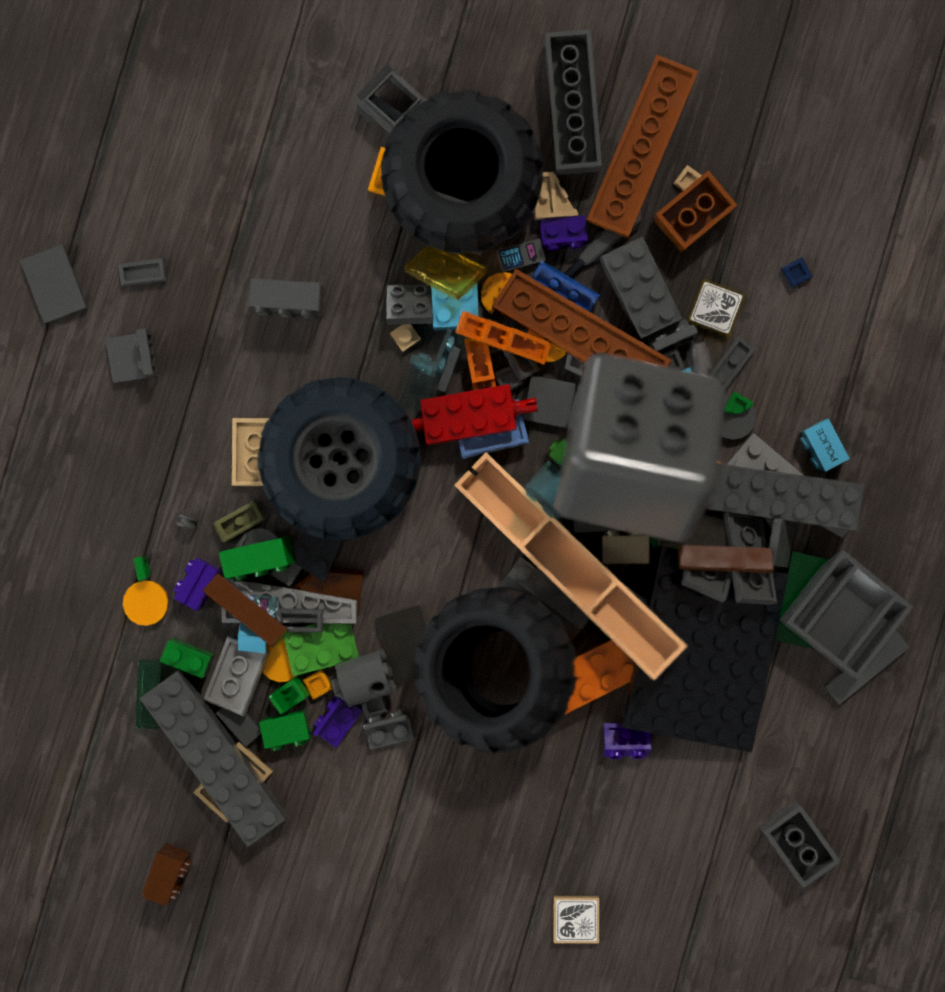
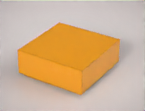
[303,669,333,700]

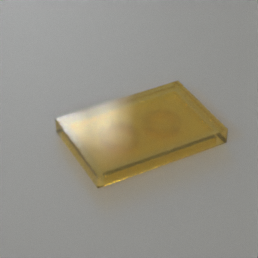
[404,246,487,301]

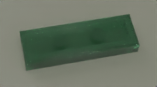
[135,659,162,729]

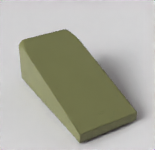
[213,501,265,544]

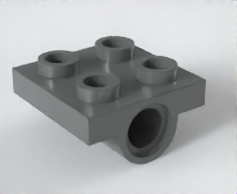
[386,284,433,325]

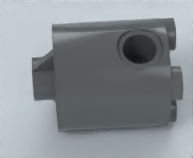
[331,648,397,707]

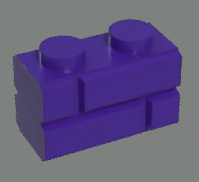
[173,557,223,611]

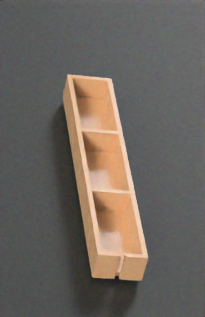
[454,453,687,680]

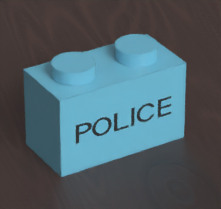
[800,418,850,472]

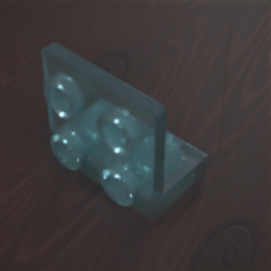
[409,329,455,377]

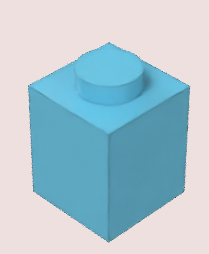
[238,623,268,653]

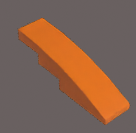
[455,311,552,364]
[464,338,496,390]

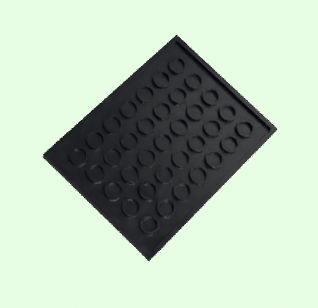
[621,546,788,753]

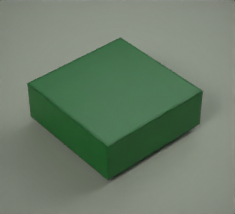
[133,556,151,581]

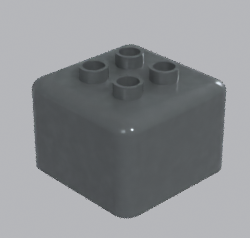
[555,353,726,542]

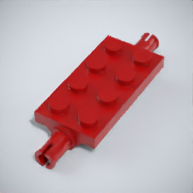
[411,384,538,446]

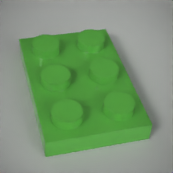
[283,623,359,676]

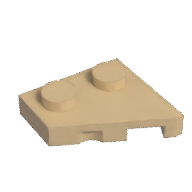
[533,172,578,220]

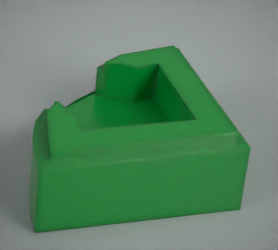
[724,391,754,414]

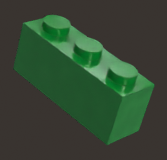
[219,536,296,581]

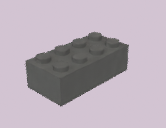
[599,237,682,341]

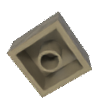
[599,531,649,564]

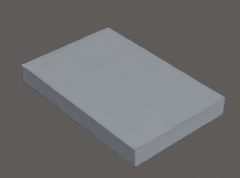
[203,636,270,716]

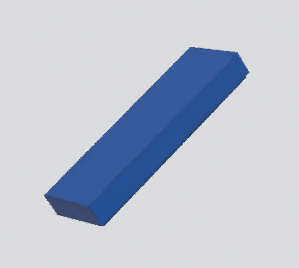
[532,261,600,312]

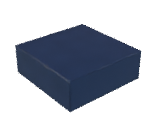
[781,257,813,288]

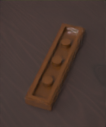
[678,545,773,573]
[203,573,288,648]

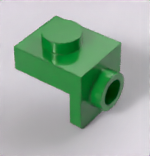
[269,676,310,715]

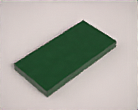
[775,551,828,649]

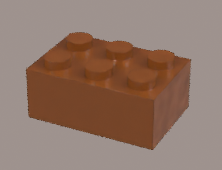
[653,170,738,254]

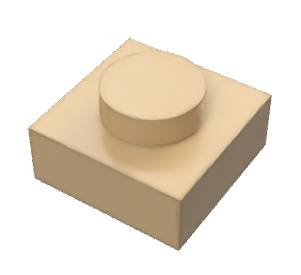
[390,324,421,352]

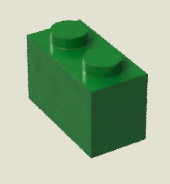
[160,638,215,678]
[259,709,312,751]

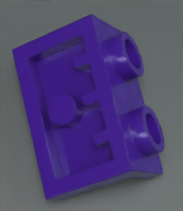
[540,215,588,251]
[313,697,363,747]
[603,723,651,759]

